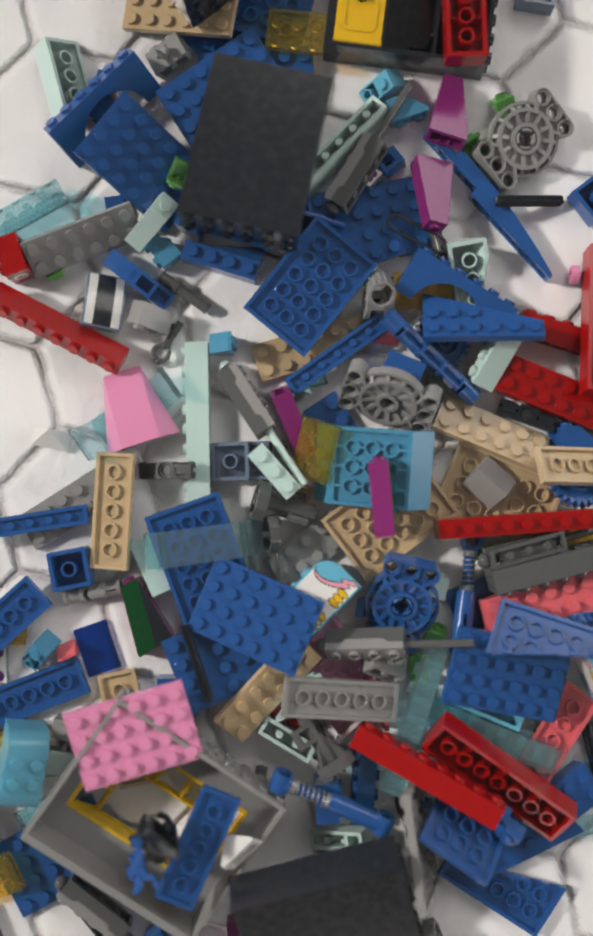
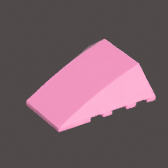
[103,365,181,453]

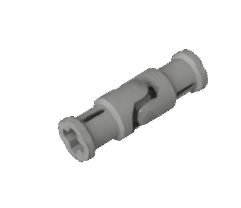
[63,579,123,606]

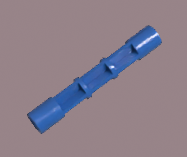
[380,308,482,405]

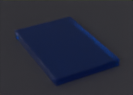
[73,619,122,677]

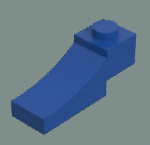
[485,790,527,846]

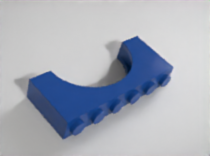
[43,48,161,168]
[395,247,518,345]

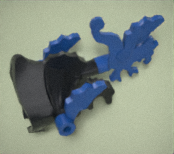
[126,811,180,895]

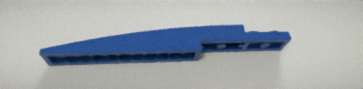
[422,130,553,282]

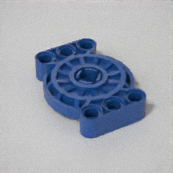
[365,552,440,653]

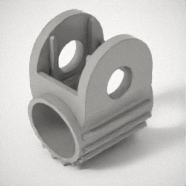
[362,269,397,320]

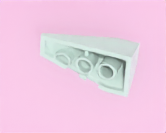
[446,237,489,305]

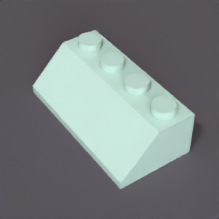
[33,36,89,118]

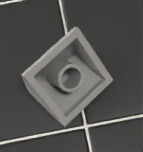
[462,455,516,509]

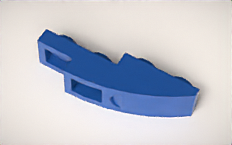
[102,248,175,310]

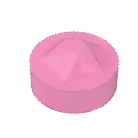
[568,265,582,285]

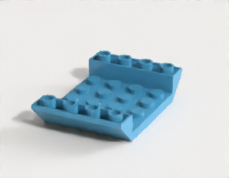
[314,423,435,511]

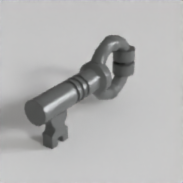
[150,321,184,365]

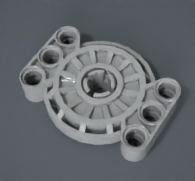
[471,88,574,191]
[337,358,443,431]

